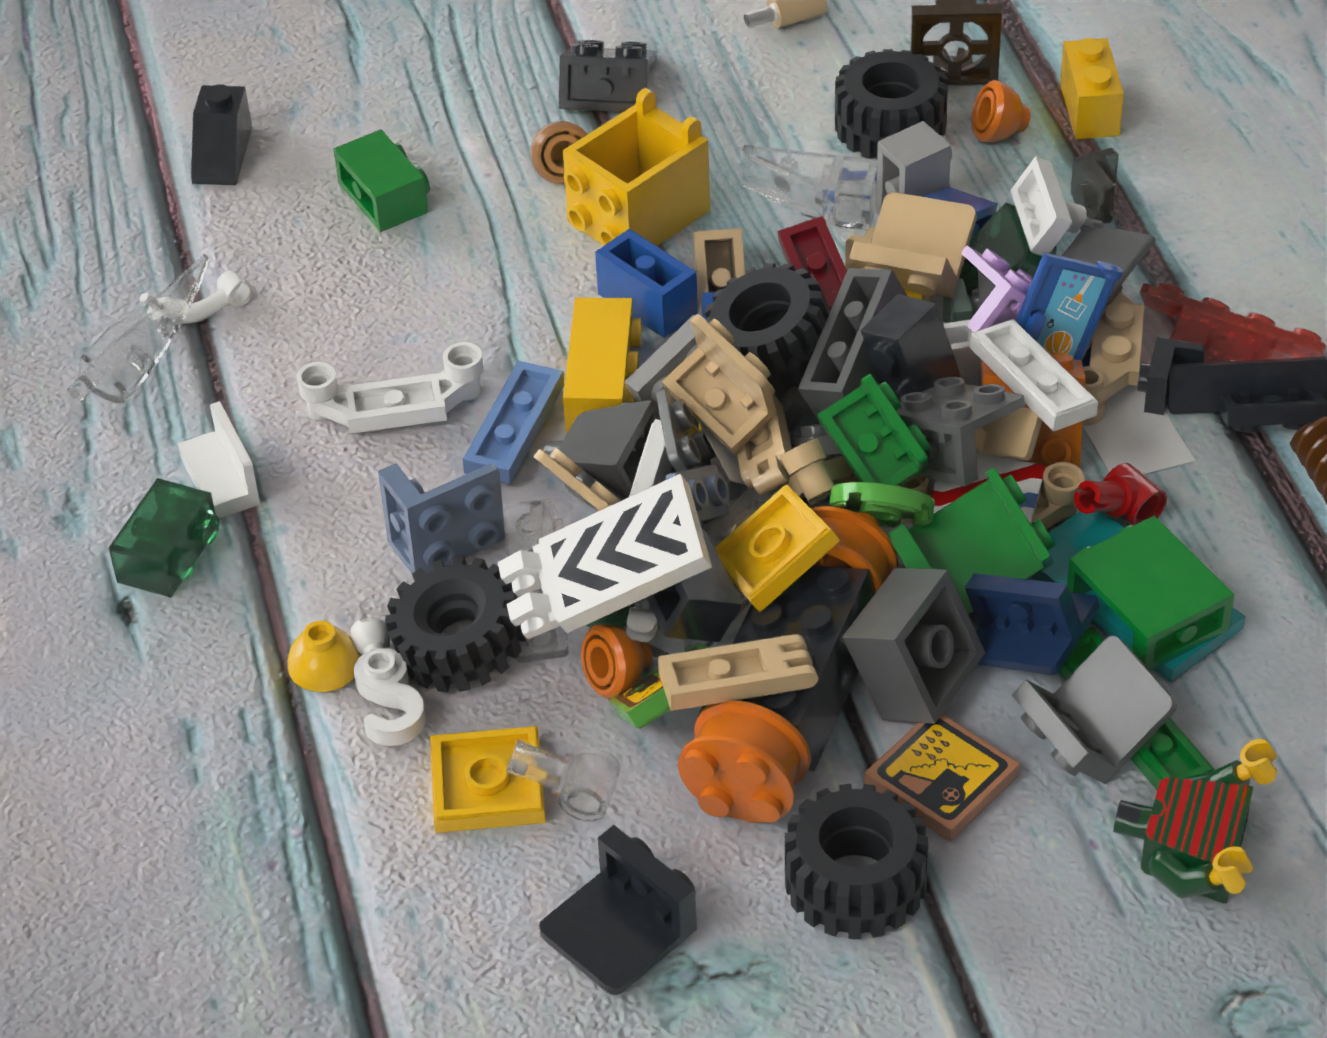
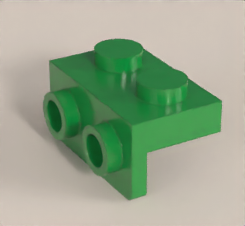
[817,374,931,487]

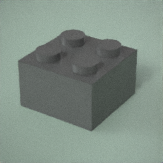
[842,568,985,724]

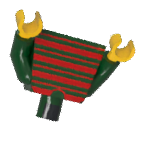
[1113,739,1277,904]

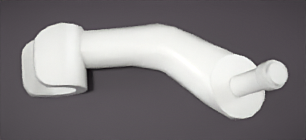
[140,271,251,325]

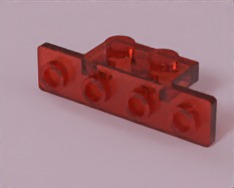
[1139,283,1327,362]

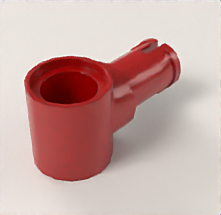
[1074,462,1168,525]

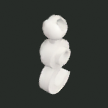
[350,617,426,746]

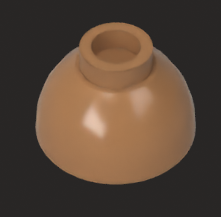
[530,121,588,184]

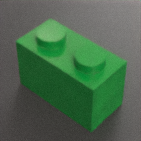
[333,129,430,232]

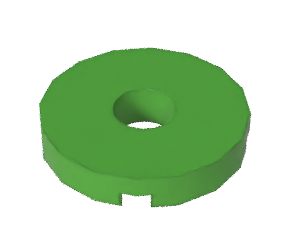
[829,482,935,528]

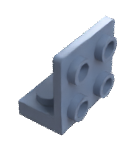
[378,463,505,574]

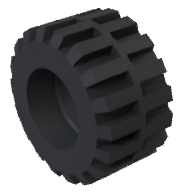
[835,49,948,159]
[704,263,831,396]
[785,784,928,939]

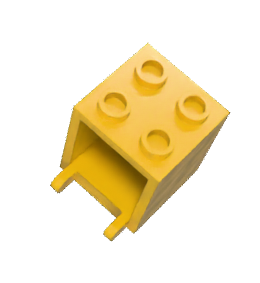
[563,88,710,246]

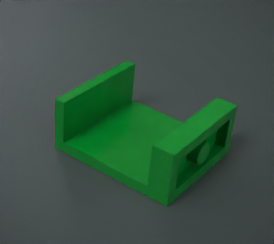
[887,467,1056,616]
[1067,516,1234,670]

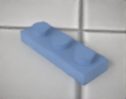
[462,361,564,484]

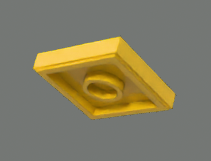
[715,484,841,612]
[430,726,546,833]

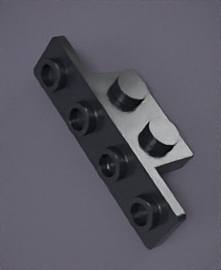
[1167,356,1327,432]

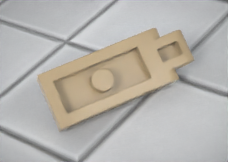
[737,394,792,496]

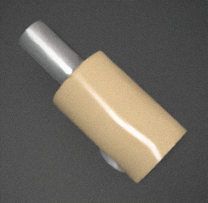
[744,0,827,28]

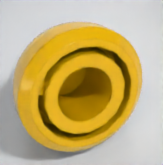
[288,620,361,692]

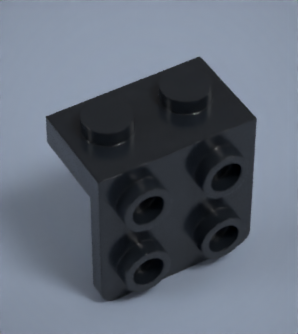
[539,825,697,995]

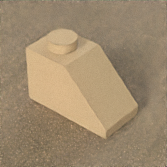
[692,228,745,316]

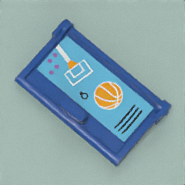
[1016,252,1123,361]

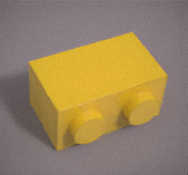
[1060,38,1124,139]

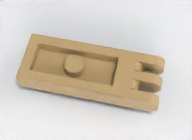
[658,634,818,711]

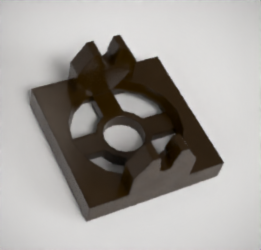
[910,0,1002,85]

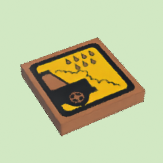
[864,714,1020,842]

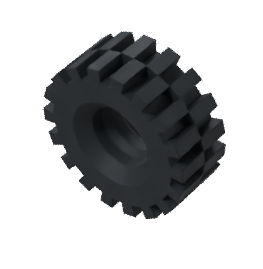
[385,556,526,692]

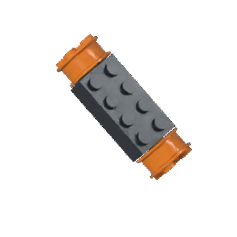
[677,506,898,823]

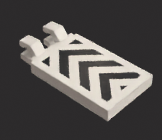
[498,474,712,639]

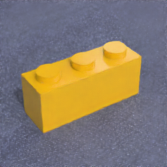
[563,297,642,433]

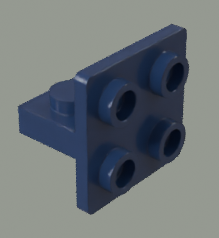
[965,573,1100,675]

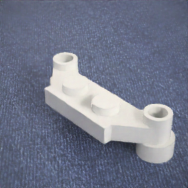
[297,342,483,434]

